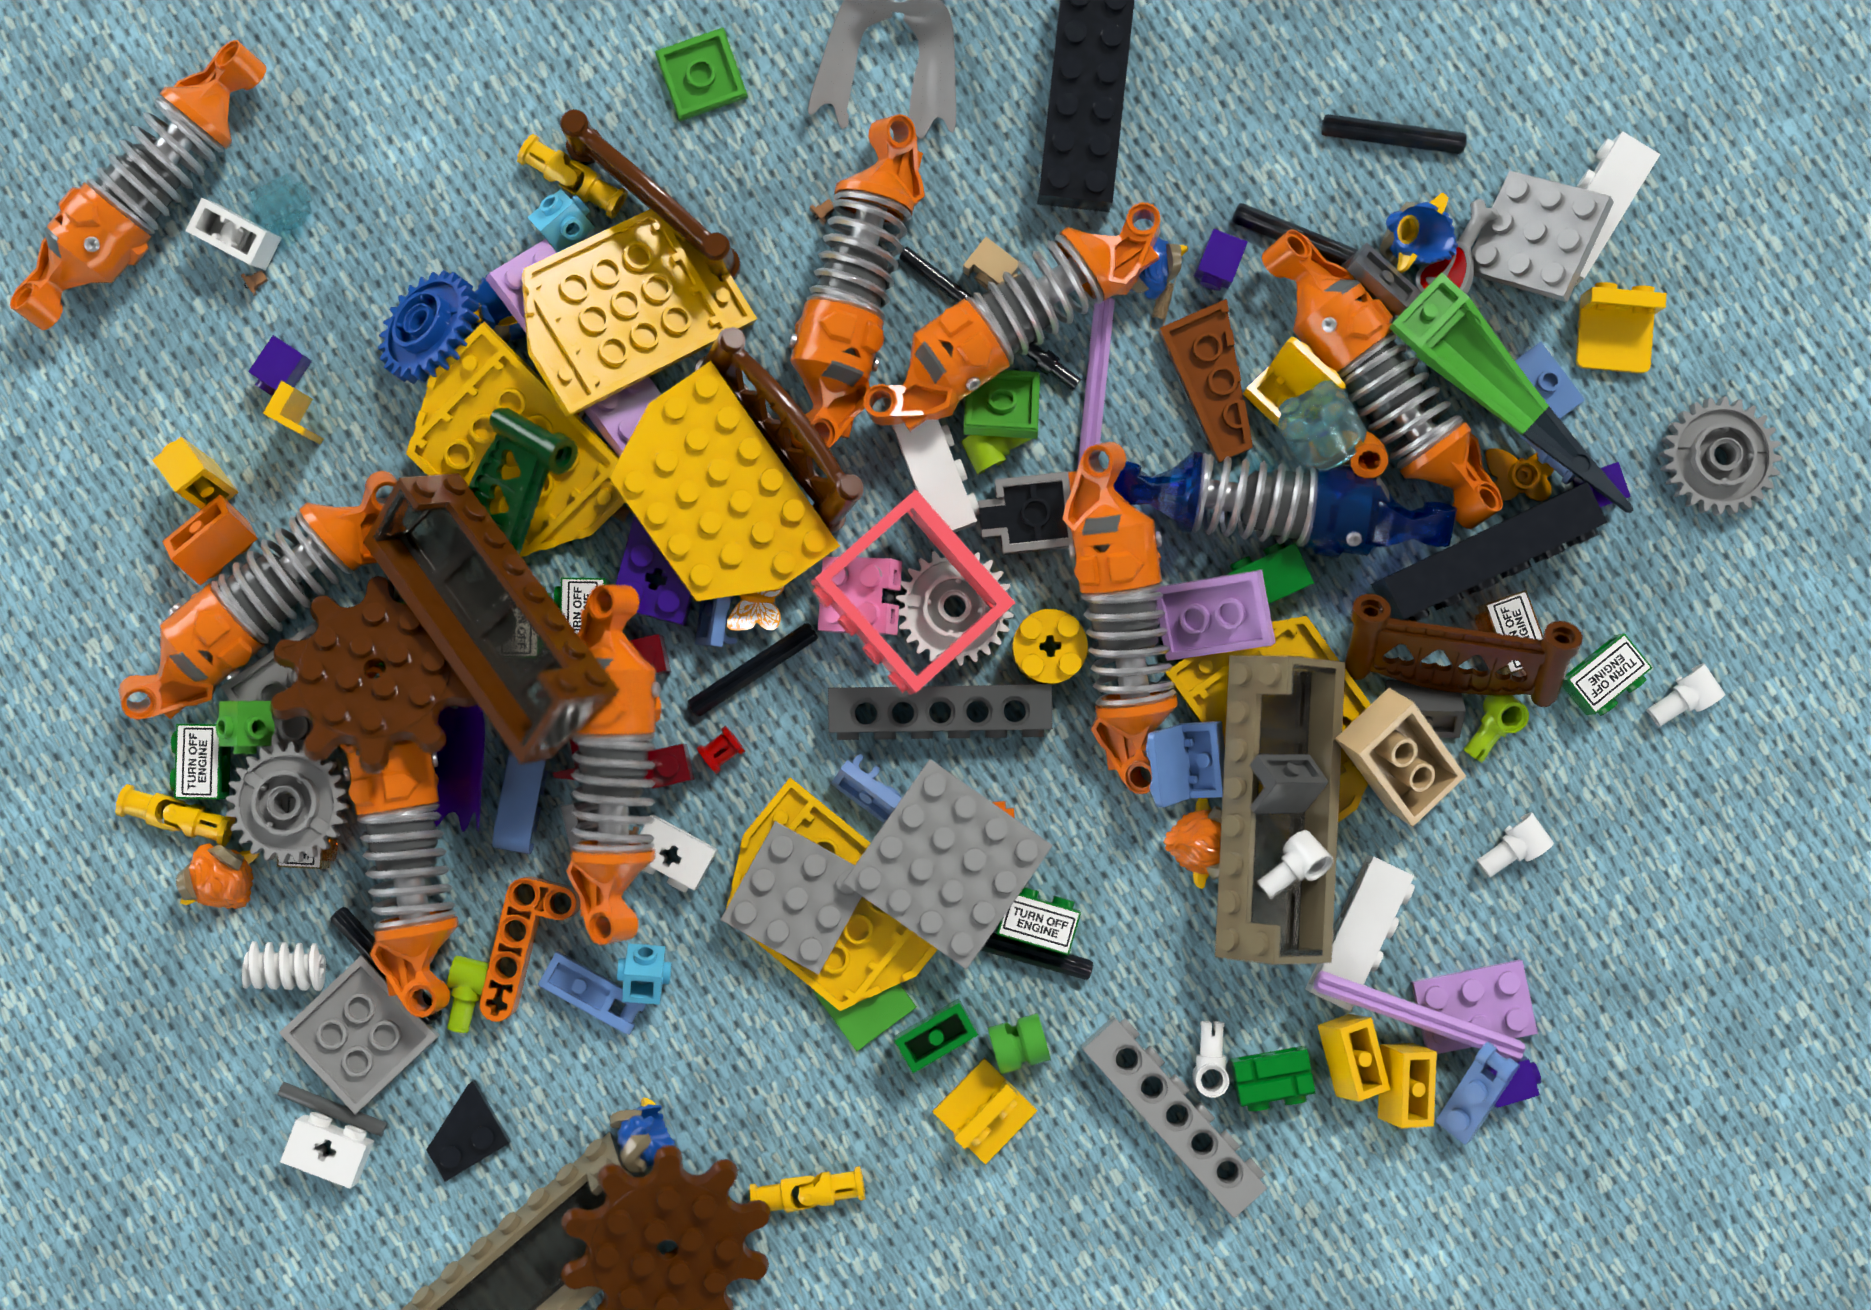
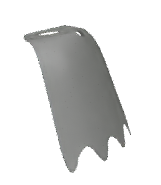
[808,0,956,139]

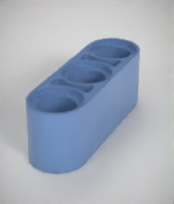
[492,750,548,855]

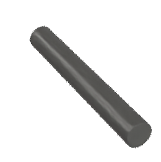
[278,1082,388,1137]

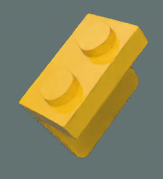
[1576,282,1667,373]
[1243,337,1346,444]

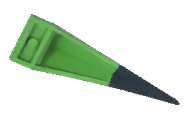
[1389,272,1634,513]

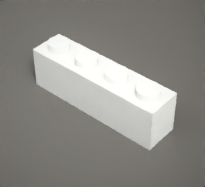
[1575,131,1660,286]
[883,398,979,533]
[1305,855,1415,1012]

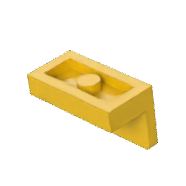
[263,381,324,445]

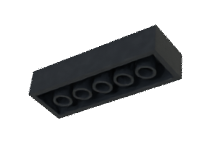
[1037,0,1134,212]
[1371,482,1608,622]

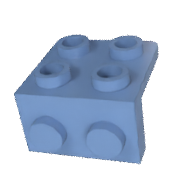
[1146,721,1225,807]

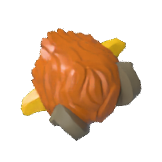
[1163,798,1222,889]
[176,843,260,909]

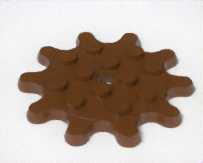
[270,576,477,774]
[561,1145,771,1310]

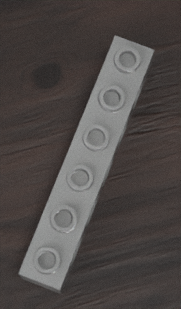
[1081,1016,1267,1218]

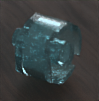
[1278,380,1366,471]

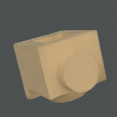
[963,236,1019,291]

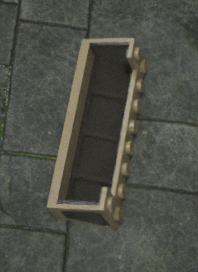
[1215,656,1345,965]
[401,1132,645,1310]

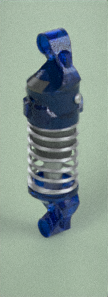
[1108,451,1457,558]

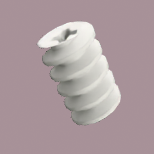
[242,941,326,991]

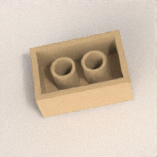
[1335,688,1466,827]

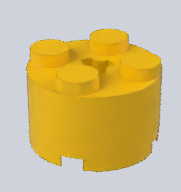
[1012,609,1088,685]

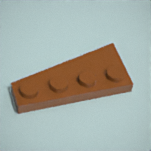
[1158,299,1253,464]

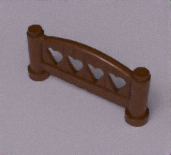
[560,109,741,282]
[692,327,864,536]
[1345,594,1583,707]

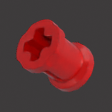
[696,725,746,774]

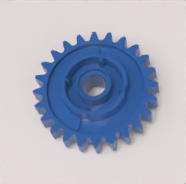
[378,270,480,384]

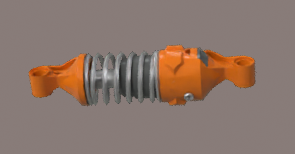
[10,40,266,330]
[789,114,925,449]
[864,202,1160,431]
[1262,229,1503,529]
[1062,442,1178,794]
[118,471,405,720]
[565,585,661,945]
[340,665,459,1018]

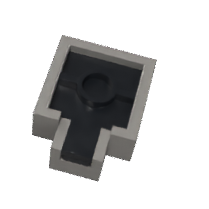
[978,471,1073,556]

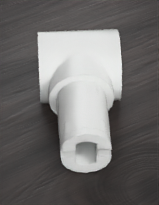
[1647,663,1726,727]
[1477,812,1554,878]
[1257,830,1333,900]
[1192,1021,1229,1098]

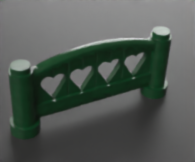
[449,408,578,647]

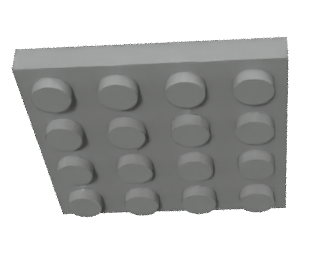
[843,759,1053,970]

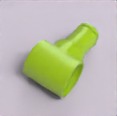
[961,435,1031,475]
[1463,695,1529,763]
[447,955,489,1033]

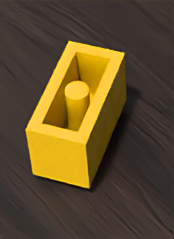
[152,436,239,509]
[1317,1014,1391,1102]
[1378,1043,1437,1128]

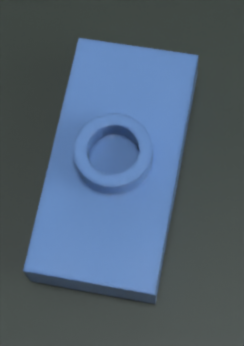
[1515,342,1585,419]

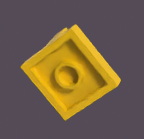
[932,1057,1038,1165]

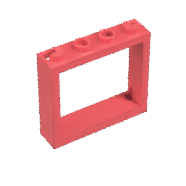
[811,489,1016,695]

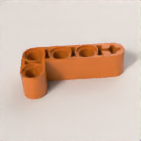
[480,877,580,1022]

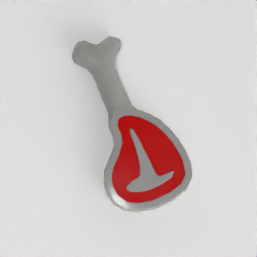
[1416,199,1499,294]

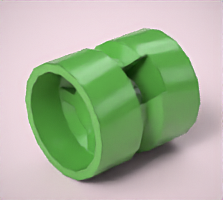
[987,1013,1051,1075]

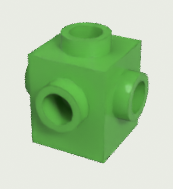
[216,701,275,754]

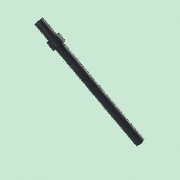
[899,246,1081,391]

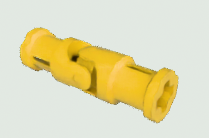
[517,134,628,219]
[115,784,236,847]
[749,1166,866,1213]

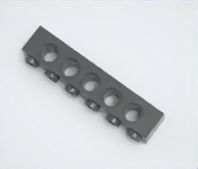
[828,684,1052,740]

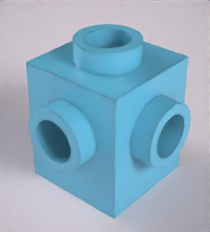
[527,189,595,252]
[617,943,672,1005]

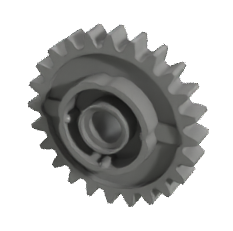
[1659,396,1783,516]
[226,742,351,864]

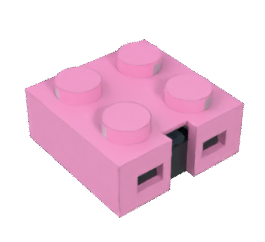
[818,556,902,635]

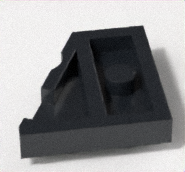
[426,1080,511,1182]

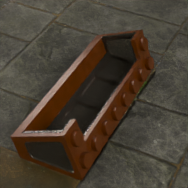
[363,473,620,764]

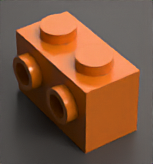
[162,494,258,586]

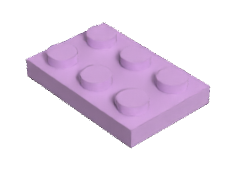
[1156,570,1276,661]
[1411,960,1538,1054]

